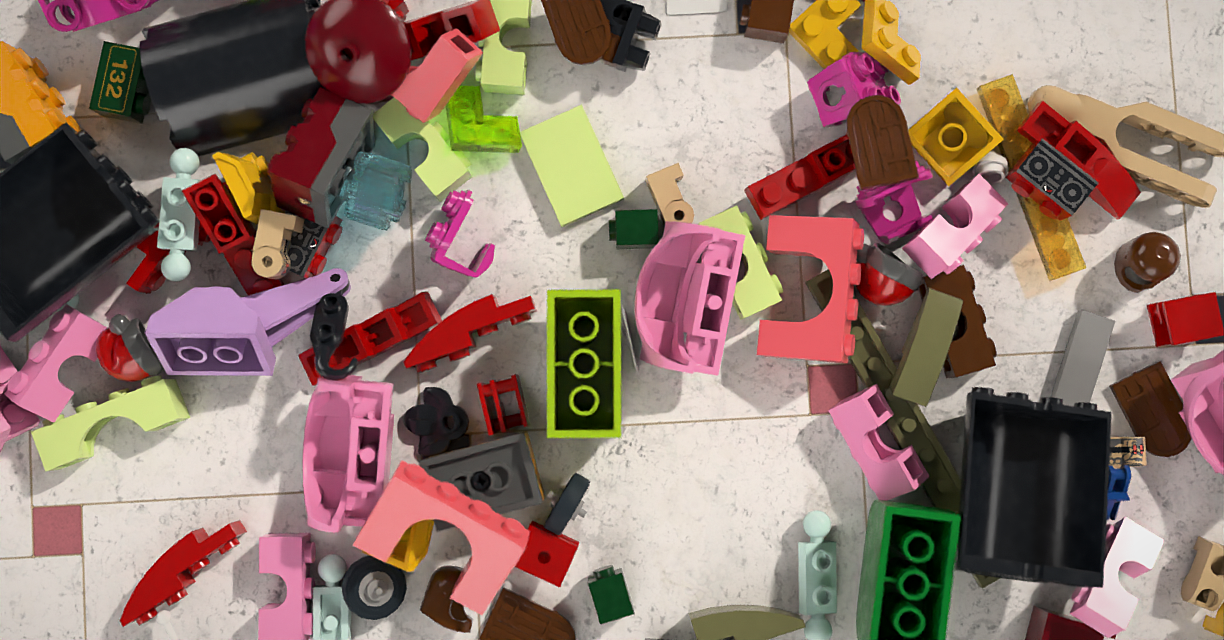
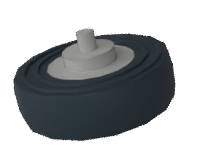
[544,473,590,535]
[341,556,407,620]

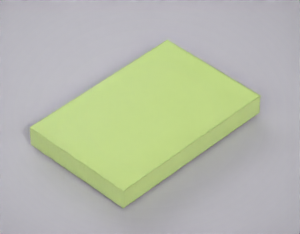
[519,105,624,227]

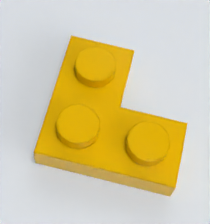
[789,0,861,69]
[861,0,921,85]

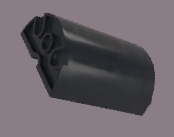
[140,0,326,157]
[0,123,160,342]
[955,387,1112,588]

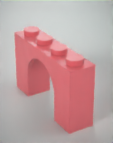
[345,0,484,123]
[757,215,864,364]
[353,461,530,615]

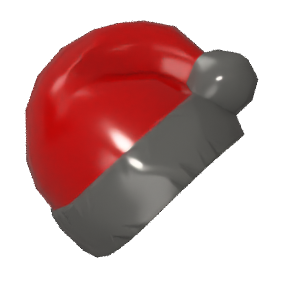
[855,243,923,306]
[96,314,164,382]

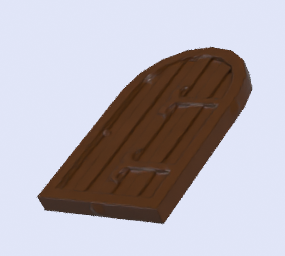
[541,0,612,65]
[847,95,919,191]
[1109,361,1192,457]
[479,587,576,640]

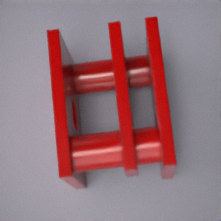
[1147,292,1224,347]
[477,374,531,436]
[514,520,579,588]

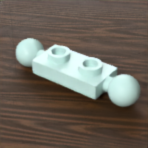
[157,148,201,281]
[798,510,837,640]
[313,554,351,640]

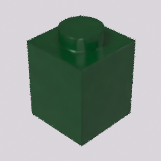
[609,209,659,250]
[588,565,634,625]

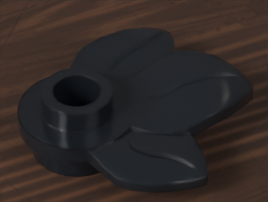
[402,387,469,456]

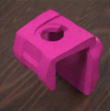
[807,52,901,128]
[855,160,933,245]
[425,190,495,278]

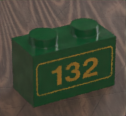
[89,41,151,124]

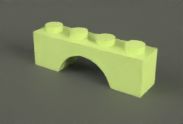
[31,375,190,472]

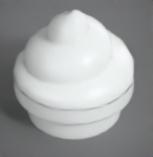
[972,149,1008,185]

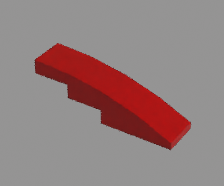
[298,291,442,386]

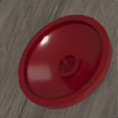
[305,0,412,104]

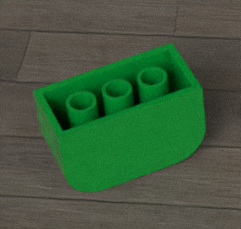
[856,499,961,640]

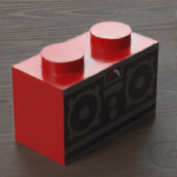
[1005,138,1098,221]
[288,212,343,279]

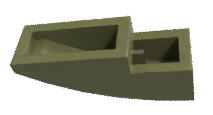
[889,288,963,407]
[688,605,806,640]

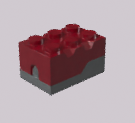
[268,87,375,228]

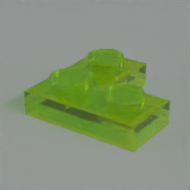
[445,85,522,153]

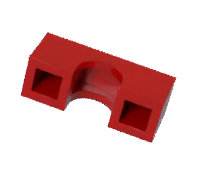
[403,0,500,60]

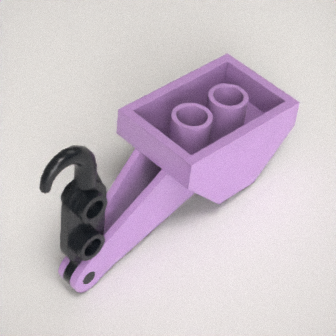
[145,268,358,380]

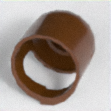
[1114,232,1181,293]
[420,565,473,633]

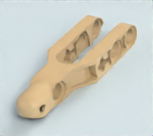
[1028,85,1224,208]

